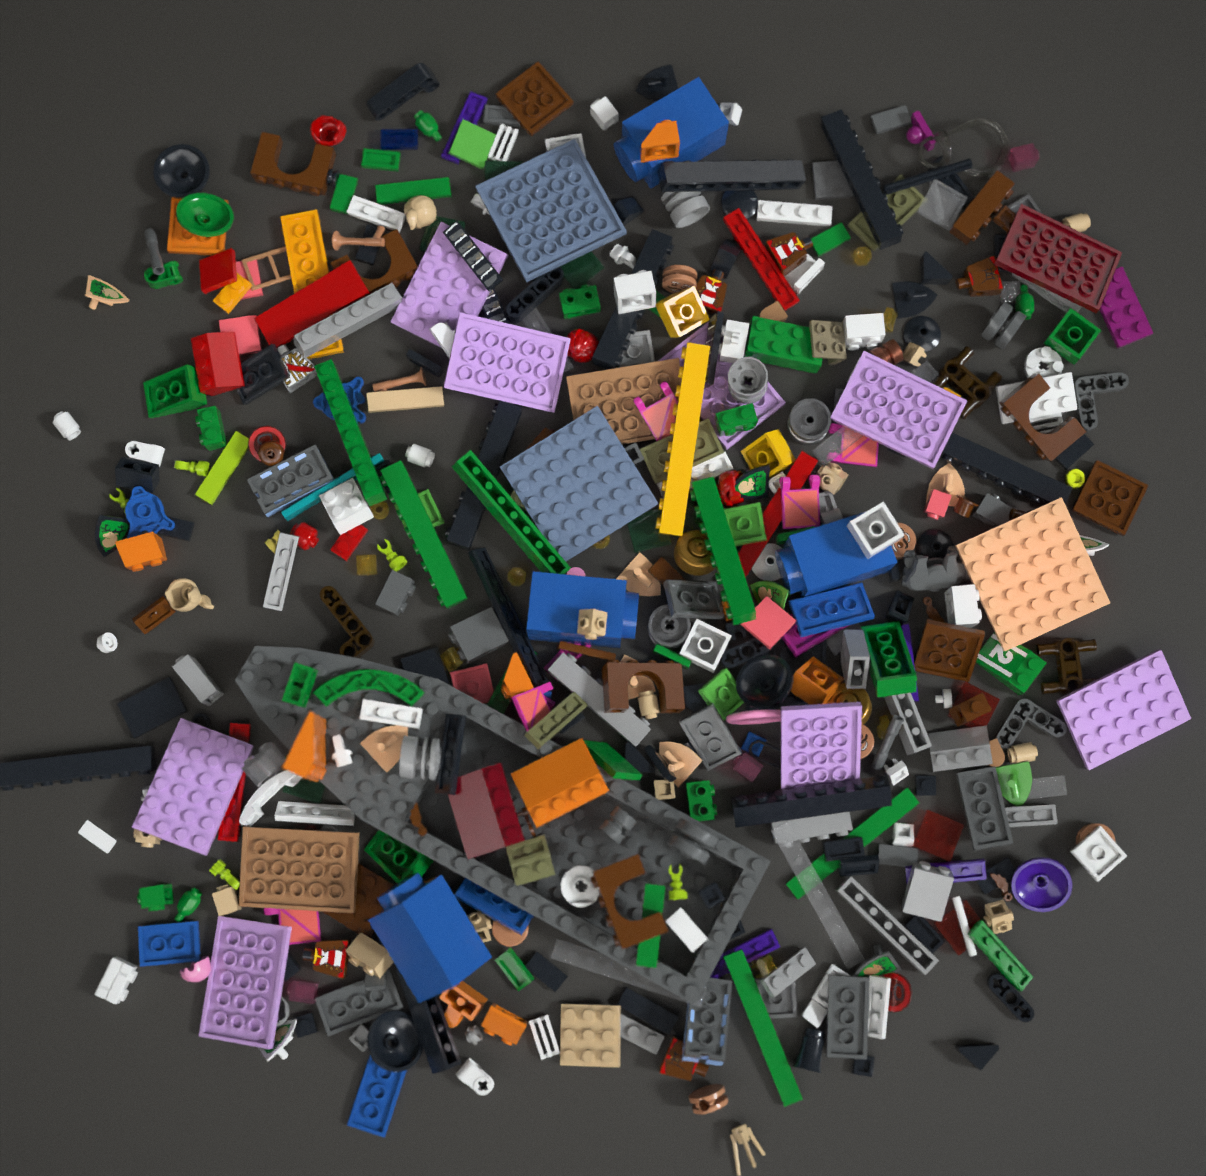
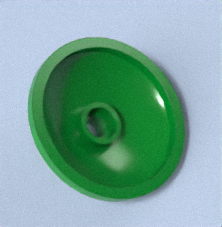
[176,193,234,237]

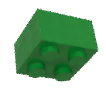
[1044,308,1101,365]

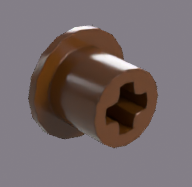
[953,494,979,518]

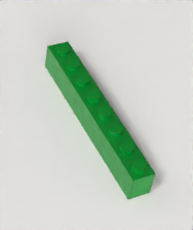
[314,359,387,506]
[452,450,571,574]
[380,460,468,609]
[689,477,756,625]

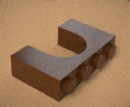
[251,132,336,196]
[331,229,418,304]
[999,373,1086,461]
[602,660,685,713]
[590,854,668,950]

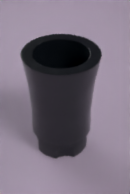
[793,1028,825,1073]

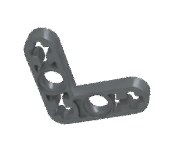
[1074,372,1129,432]
[994,699,1067,749]

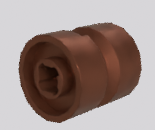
[868,339,904,365]

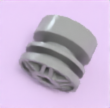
[661,191,710,228]
[728,357,768,404]
[400,736,441,780]

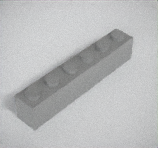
[294,283,402,359]
[547,653,651,747]
[835,876,939,975]

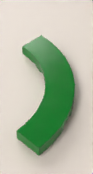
[312,669,425,707]

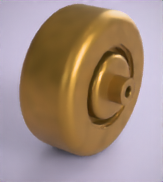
[674,530,716,576]
[826,682,872,726]

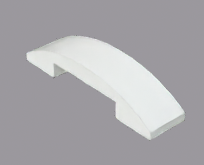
[239,770,303,827]

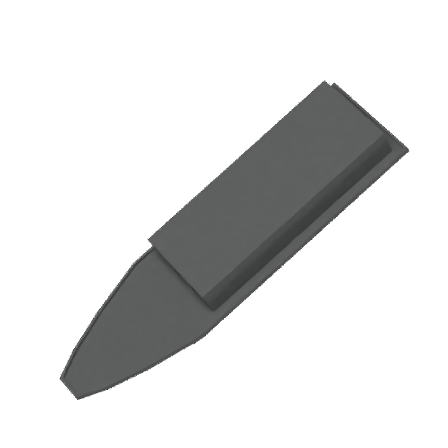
[235,646,771,1005]

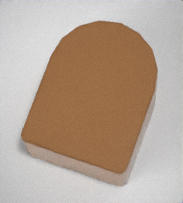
[759,301,787,322]
[987,738,1005,767]

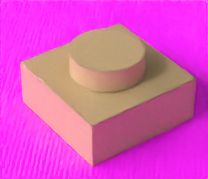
[654,779,675,800]

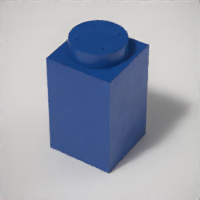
[614,77,729,189]
[775,511,897,598]
[527,571,639,648]
[368,872,492,1003]

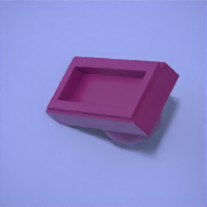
[906,111,937,151]

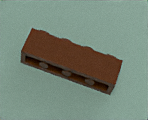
[950,170,1015,245]

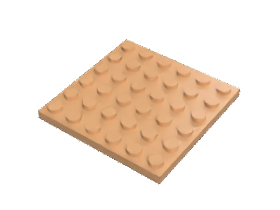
[955,497,1110,651]

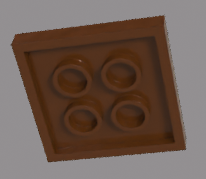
[496,61,574,137]
[1071,460,1149,536]
[914,619,985,682]
[322,863,395,938]

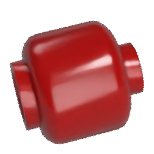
[290,522,319,550]

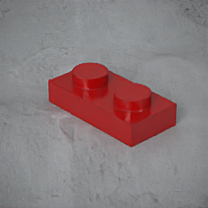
[330,524,368,561]

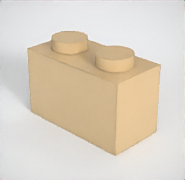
[346,932,394,978]

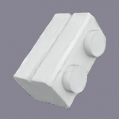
[95,956,138,1004]

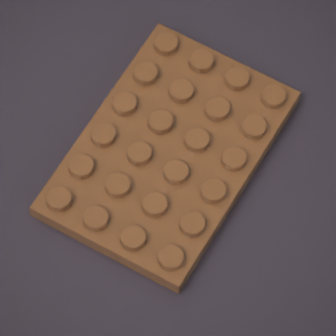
[566,358,681,444]
[239,827,359,913]

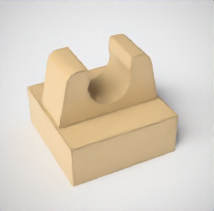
[903,342,926,367]

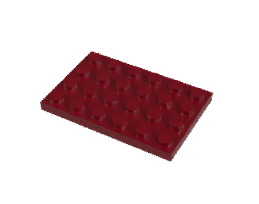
[994,204,1122,313]

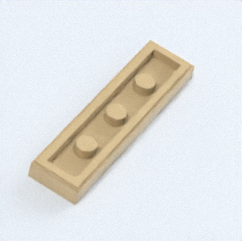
[366,387,444,413]

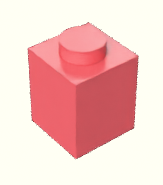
[923,489,952,520]

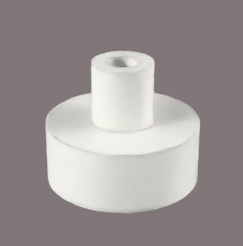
[97,633,117,653]
[935,689,952,709]

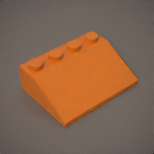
[282,711,327,782]
[511,738,609,828]

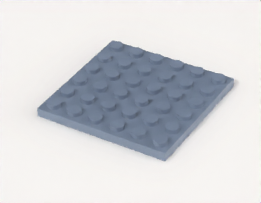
[475,139,627,282]
[500,406,659,561]

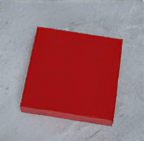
[199,248,237,294]

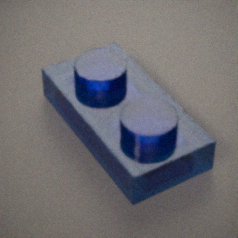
[381,129,418,150]

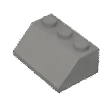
[928,726,993,772]

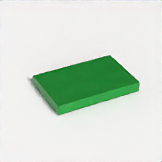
[584,740,642,781]

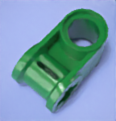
[144,261,183,289]

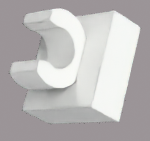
[884,759,909,786]

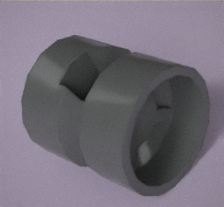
[599,806,636,844]

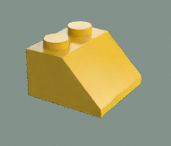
[656,286,710,338]
[741,429,796,479]

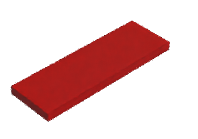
[254,260,370,349]

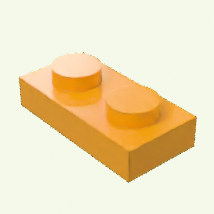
[213,273,253,314]

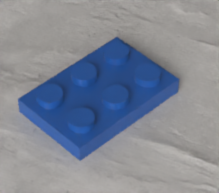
[138,921,201,967]

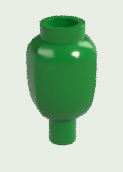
[414,110,442,142]
[1015,285,1034,320]
[174,887,202,923]

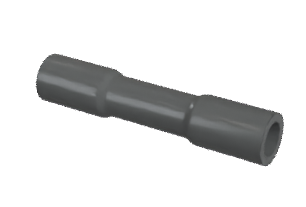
[144,229,164,275]
[871,715,904,770]

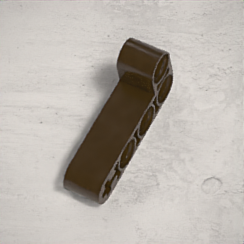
[320,586,375,658]

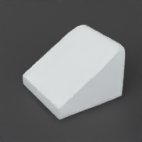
[719,103,742,125]
[892,823,914,848]
[800,999,827,1028]

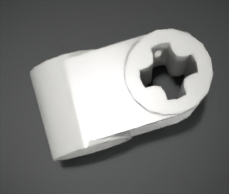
[125,441,165,467]
[456,1058,494,1095]

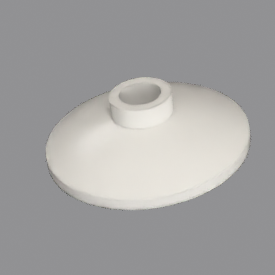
[752,543,781,581]

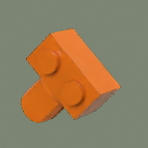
[439,981,488,1028]

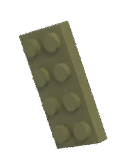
[848,175,927,252]
[640,418,724,484]

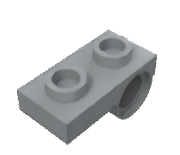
[819,491,843,525]

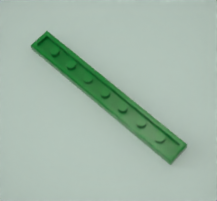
[785,787,919,900]
[724,949,803,1107]

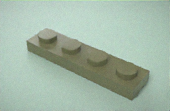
[524,691,588,750]

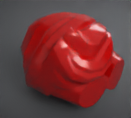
[310,115,346,147]
[567,329,599,363]
[716,470,744,507]

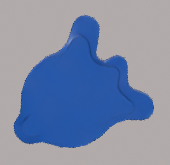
[313,377,366,424]
[125,486,175,538]

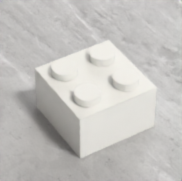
[614,270,656,314]
[843,313,885,351]
[319,478,374,535]
[847,502,904,559]
[944,584,982,628]
[679,619,731,673]

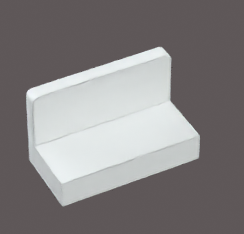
[785,254,825,295]

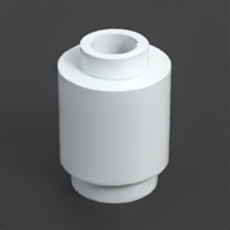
[53,412,81,440]
[405,444,435,468]

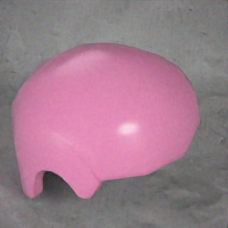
[180,956,211,982]

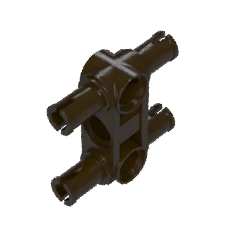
[932,346,1003,420]
[1036,638,1100,695]

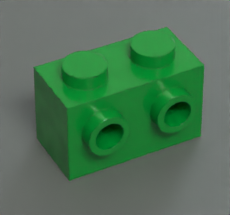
[559,284,601,320]
[714,403,758,436]
[195,405,227,451]
[685,780,717,822]
[137,884,175,912]

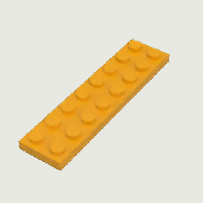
[280,209,344,359]

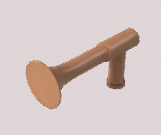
[332,226,385,250]
[373,367,426,392]

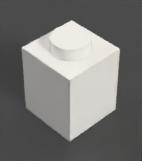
[591,96,619,131]

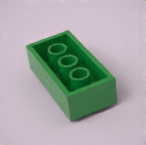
[743,316,822,374]
[861,621,917,698]

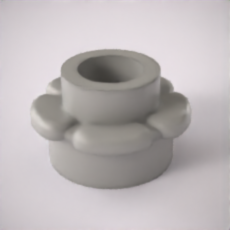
[465,1025,483,1045]

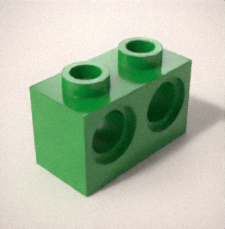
[282,663,318,708]

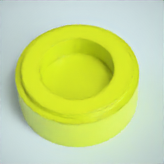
[1065,469,1085,489]

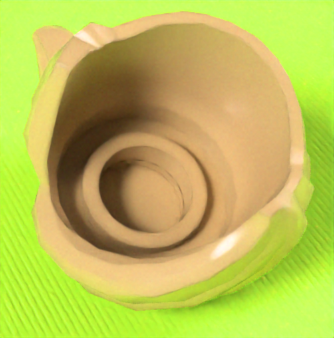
[404,195,437,230]
[165,578,214,612]

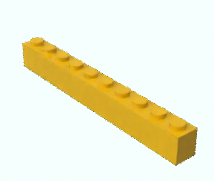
[656,342,710,537]

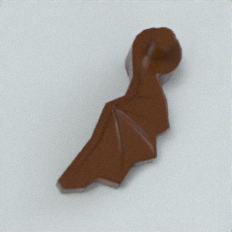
[922,596,945,622]
[409,803,427,837]
[517,807,537,838]
[989,873,1013,901]

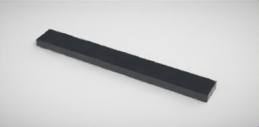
[468,547,549,689]

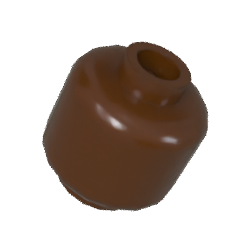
[259,440,284,466]

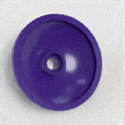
[1011,857,1072,912]

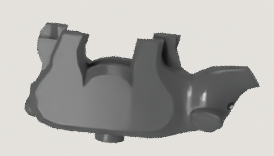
[902,546,971,592]

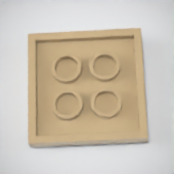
[560,1004,621,1067]

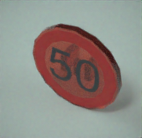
[248,425,286,462]
[881,972,912,1013]

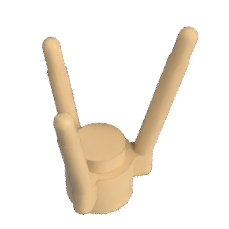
[730,1124,765,1176]

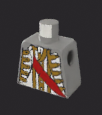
[277,345,317,393]

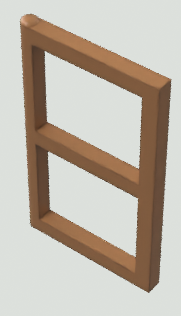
[242,246,292,291]

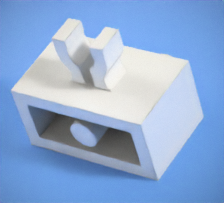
[718,320,749,363]

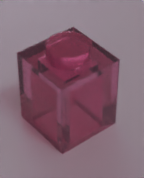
[1008,143,1039,172]
[732,753,764,783]
[287,979,319,1004]

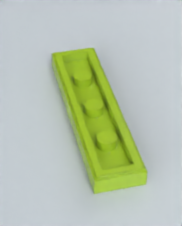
[195,431,250,505]

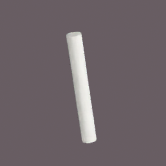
[952,896,977,956]

